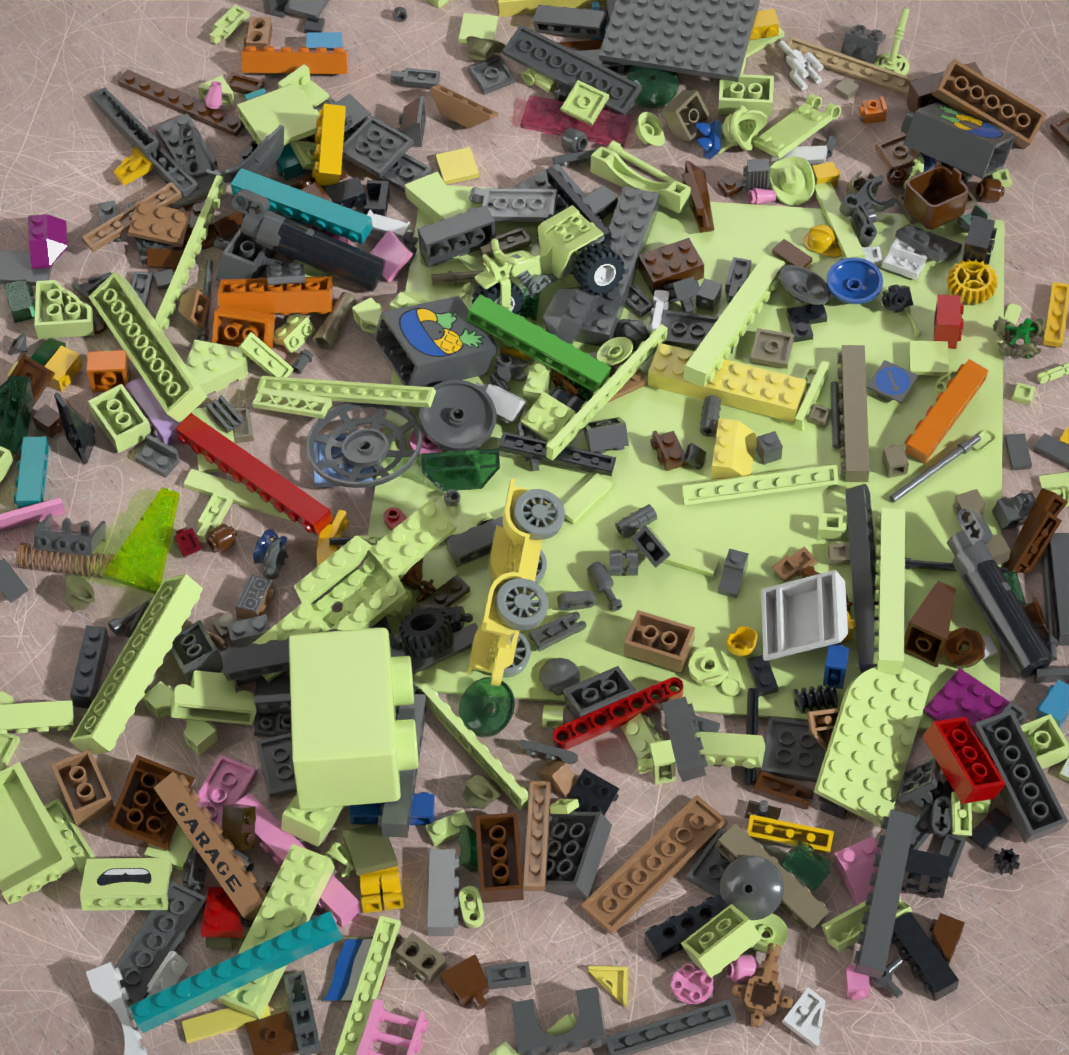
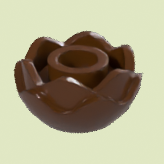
[886,166,910,187]

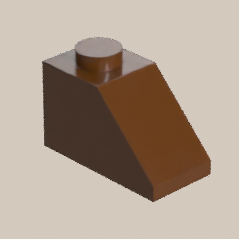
[929,913,965,965]

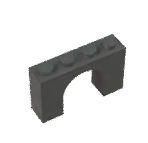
[512,987,608,1055]

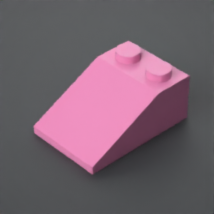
[833,837,902,905]

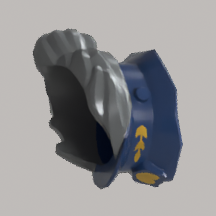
[253,529,289,580]

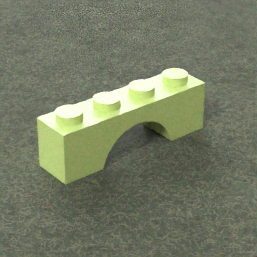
[143,681,218,756]

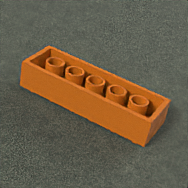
[217,276,334,315]

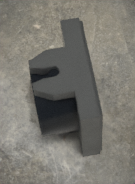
[898,758,943,808]

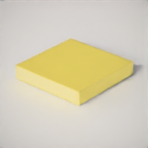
[435,147,479,185]

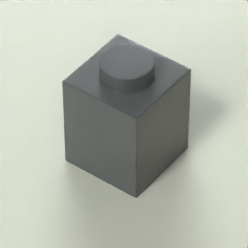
[696,278,722,312]
[756,431,783,465]

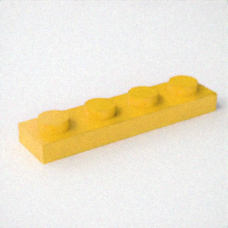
[1043,282,1069,348]

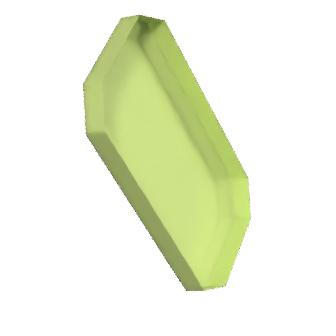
[1004,303,1022,325]
[972,430,995,451]

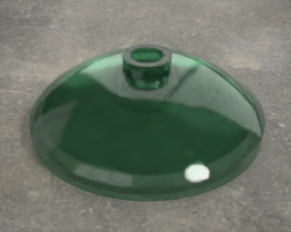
[626,65,679,108]
[459,677,515,738]

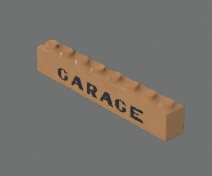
[153,772,267,921]

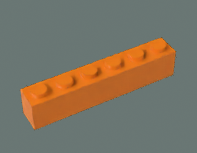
[241,46,349,74]
[905,359,989,464]

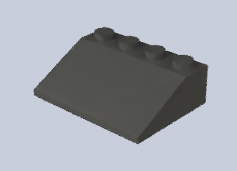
[545,812,612,898]

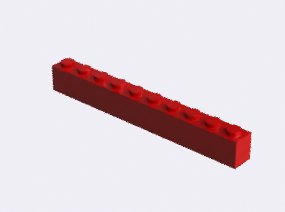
[175,413,333,535]

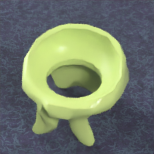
[325,843,354,879]

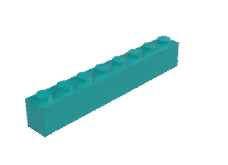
[231,168,373,244]

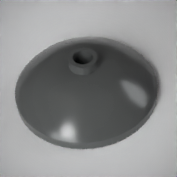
[779,265,831,305]
[720,855,784,920]

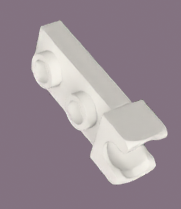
[648,290,670,334]

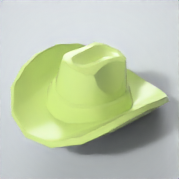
[769,156,815,206]

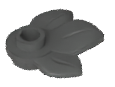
[494,354,528,382]

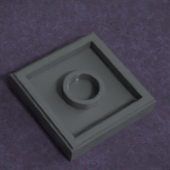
[468,55,515,95]

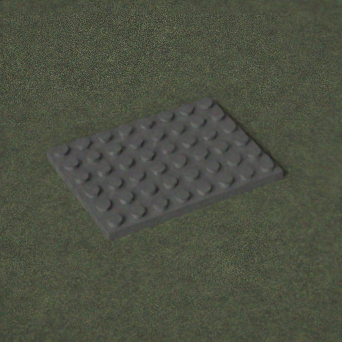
[599,0,760,82]

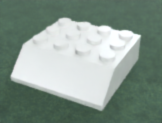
[761,570,848,661]

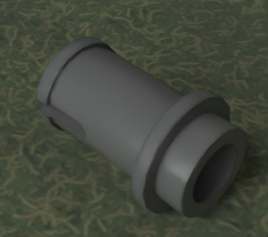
[291,349,313,374]

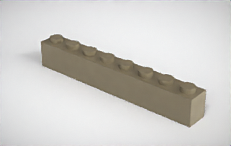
[837,345,870,482]

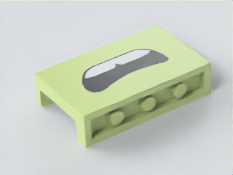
[80,858,173,911]

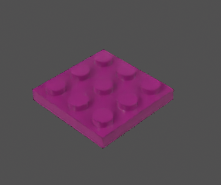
[923,668,1010,727]

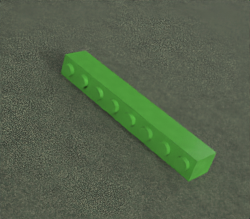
[467,294,611,392]

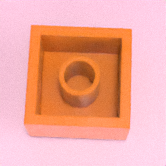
[87,350,131,393]

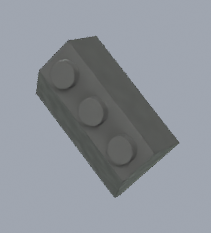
[563,666,636,719]

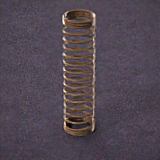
[16,542,119,579]

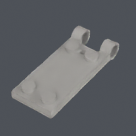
[466,187,558,222]

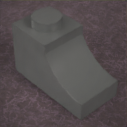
[718,548,749,598]

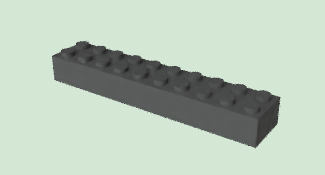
[575,186,659,347]

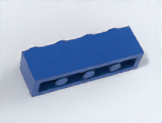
[349,792,435,826]

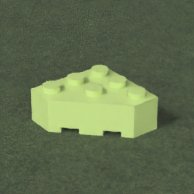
[34,280,94,339]
[185,340,251,395]

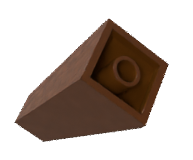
[904,581,956,667]

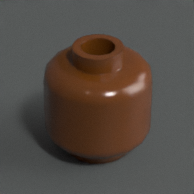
[976,178,1005,203]
[207,523,237,553]

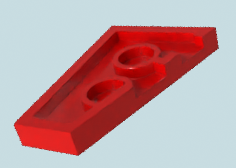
[201,887,244,938]

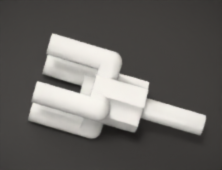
[778,41,824,91]

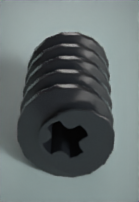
[793,684,838,714]

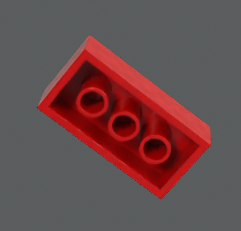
[922,717,1006,804]

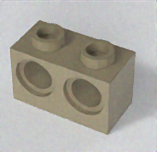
[395,933,446,985]

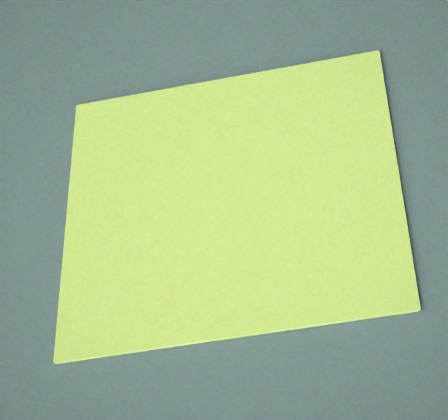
[363,185,1005,730]

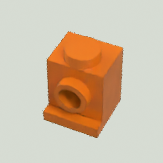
[859,96,887,124]

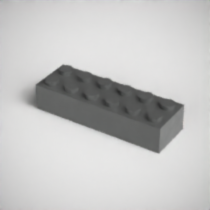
[972,710,1068,843]

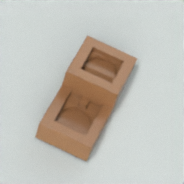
[772,546,817,582]

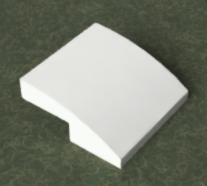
[882,238,929,280]

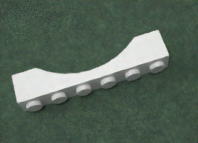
[86,962,148,1055]

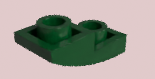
[31,338,66,366]

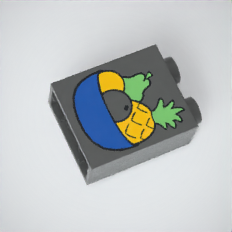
[901,101,1016,179]
[373,296,497,387]

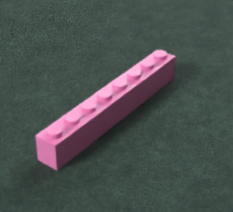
[237,792,361,927]

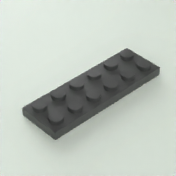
[115,880,207,1004]

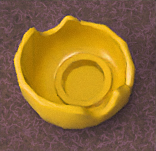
[726,626,758,657]

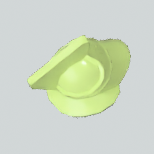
[717,105,768,154]

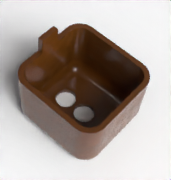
[904,166,968,230]

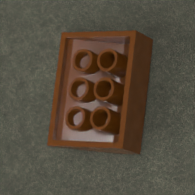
[104,755,195,851]

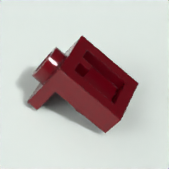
[173,527,202,558]

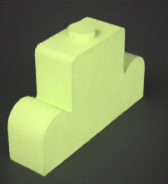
[171,670,256,725]

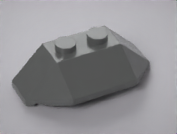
[543,287,598,345]

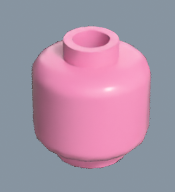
[726,954,759,983]

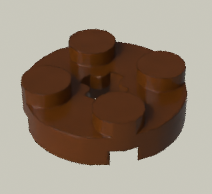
[944,627,985,669]

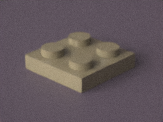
[750,328,794,369]

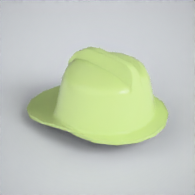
[635,112,665,146]

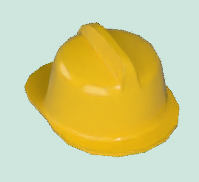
[803,224,843,257]

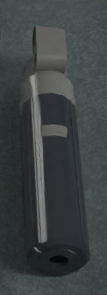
[232,189,386,292]
[947,508,1053,678]

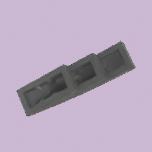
[283,970,322,1055]

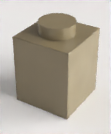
[882,445,909,478]

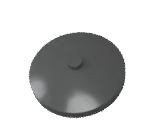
[419,380,497,452]

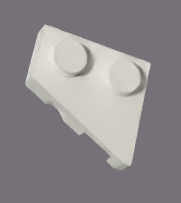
[782,987,826,1049]

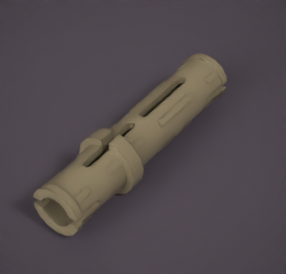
[431,270,485,286]

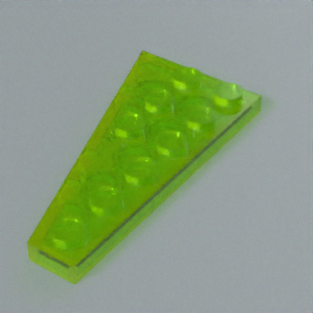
[101,487,180,595]

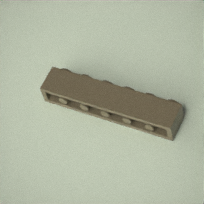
[715,823,830,935]

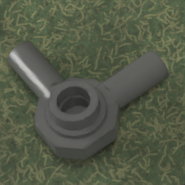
[870,957,904,999]

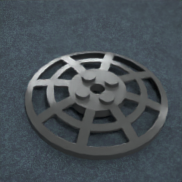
[306,402,422,488]

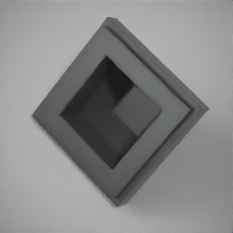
[8,333,27,355]

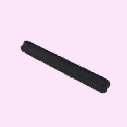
[745,688,759,785]

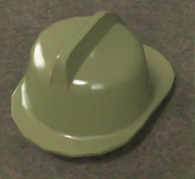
[466,36,505,61]
[63,574,95,613]
[463,775,501,809]

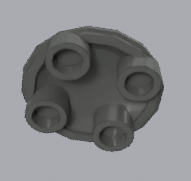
[539,658,580,696]

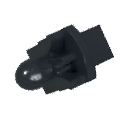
[439,605,473,633]

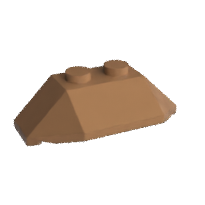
[430,84,499,129]
[807,708,840,751]

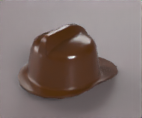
[1023,597,1049,634]

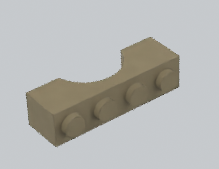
[952,489,1011,565]

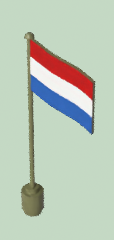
[206,934,402,1002]

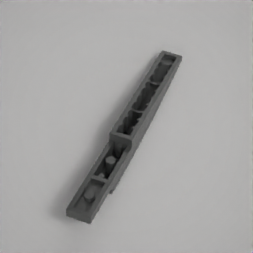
[90,87,199,197]

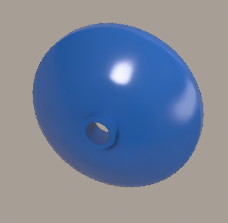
[827,257,883,304]

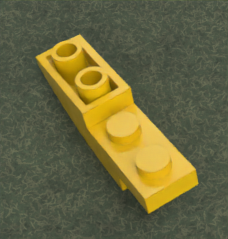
[316,509,349,567]

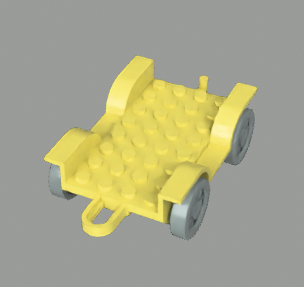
[466,478,565,687]

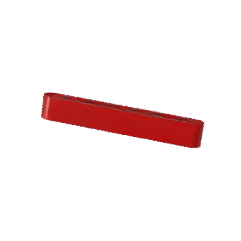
[553,677,684,750]

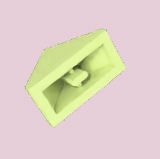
[198,75,235,106]

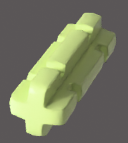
[1037,362,1069,384]

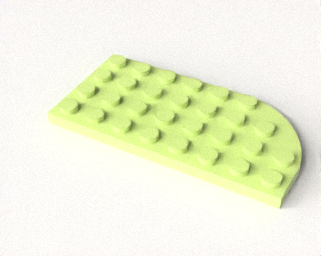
[814,667,931,827]

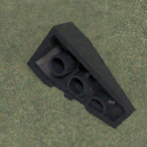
[54,392,96,465]

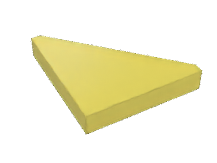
[588,966,628,1007]

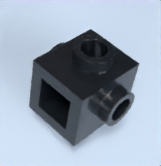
[882,284,914,313]

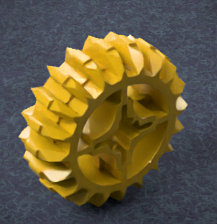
[947,258,998,305]

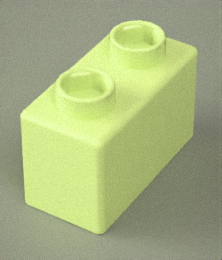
[289,628,419,809]

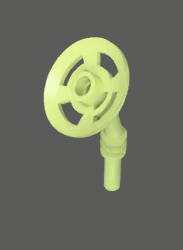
[874,7,910,76]

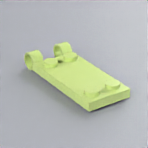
[754,94,841,159]

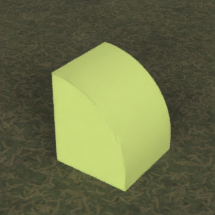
[542,704,566,729]

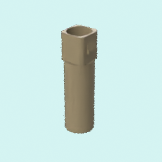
[313,292,357,349]

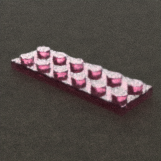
[520,95,633,148]

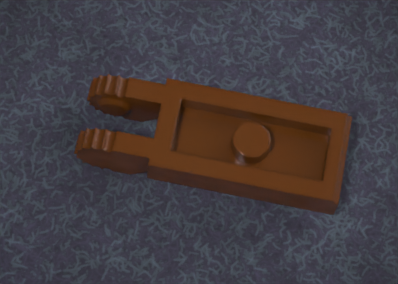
[753,771,814,810]

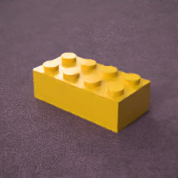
[312,104,346,186]

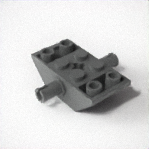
[214,229,284,282]

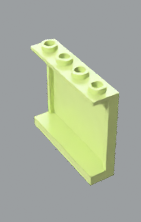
[237,83,319,146]

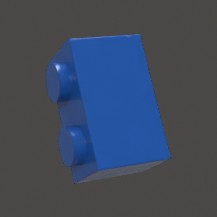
[823,645,849,689]

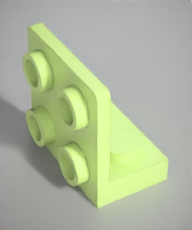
[278,64,329,108]

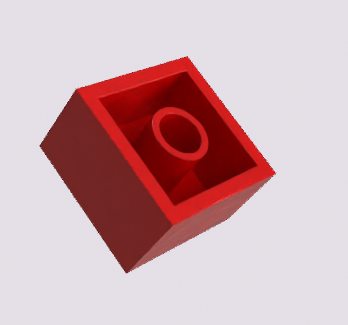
[934,294,964,349]

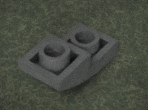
[254,713,292,737]

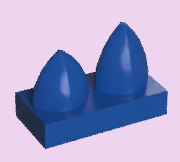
[695,120,721,159]

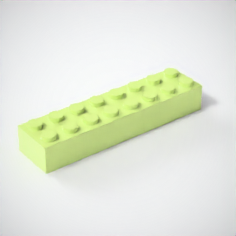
[218,844,335,1019]

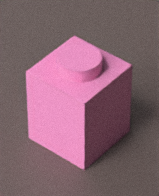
[845,965,870,1000]

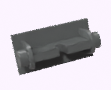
[183,847,207,892]

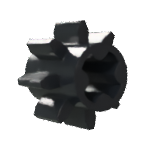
[994,848,1020,875]

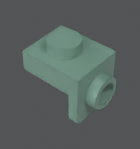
[957,205,990,232]

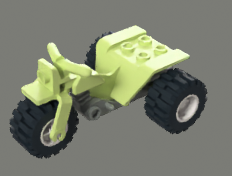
[472,205,625,315]

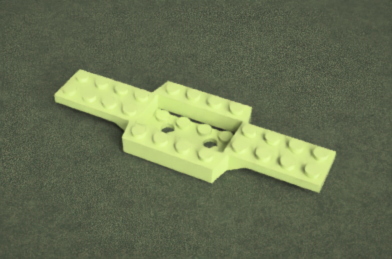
[253,499,457,683]

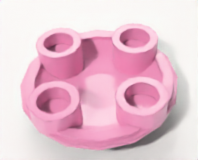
[670,963,713,1004]

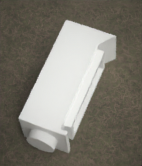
[367,209,413,244]

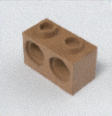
[244,17,273,49]

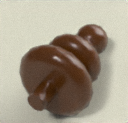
[416,579,436,602]

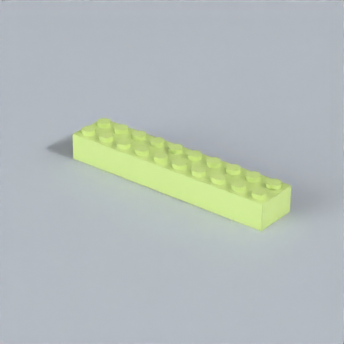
[88,272,207,423]
[70,574,203,755]

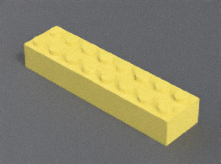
[648,343,806,423]

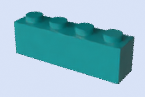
[13,437,49,509]

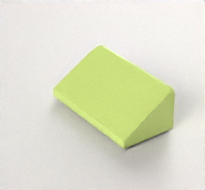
[951,792,972,837]

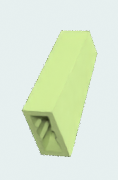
[405,172,464,222]

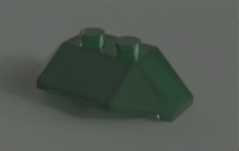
[0,375,34,452]
[421,448,500,492]

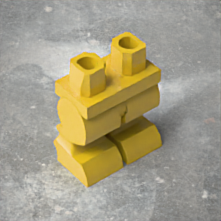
[360,866,404,914]

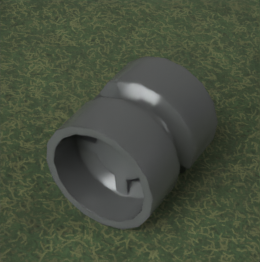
[610,550,638,576]

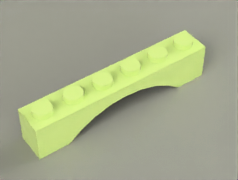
[591,146,691,214]
[352,297,383,334]

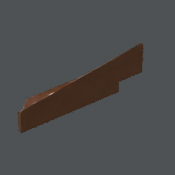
[682,161,715,233]
[1003,488,1068,578]

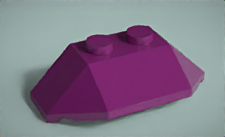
[28,214,67,269]

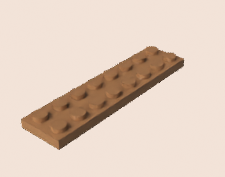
[581,795,728,935]

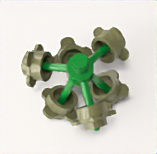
[993,316,1045,359]

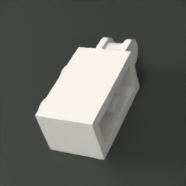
[476,383,528,424]

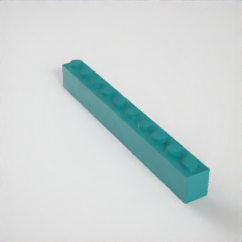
[129,911,343,1033]

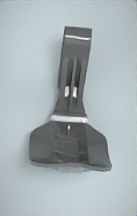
[178,124,284,185]

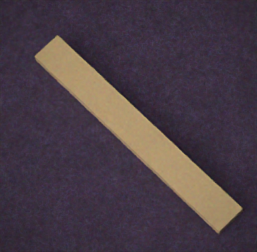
[784,36,914,97]

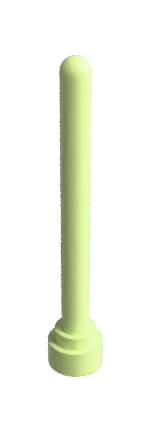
[607,141,681,183]

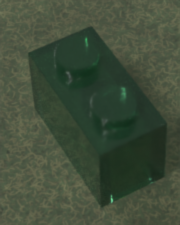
[4,279,35,323]
[782,840,832,891]

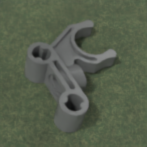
[839,175,897,247]

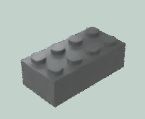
[418,205,496,268]

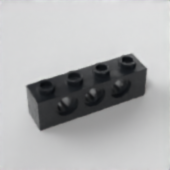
[644,895,727,962]

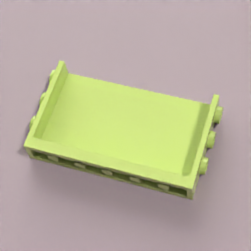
[0,762,77,904]

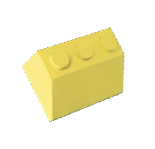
[711,418,756,480]

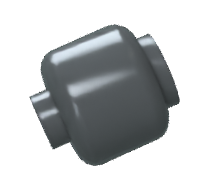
[561,128,588,153]

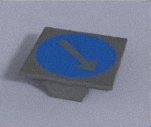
[867,360,918,403]

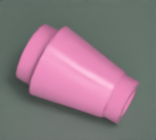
[204,81,222,109]
[748,188,776,205]

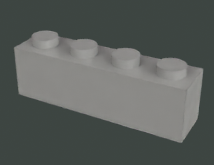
[427,849,460,936]

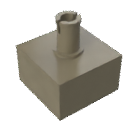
[661,90,712,141]

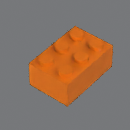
[212,306,275,350]

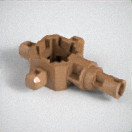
[731,943,793,1028]

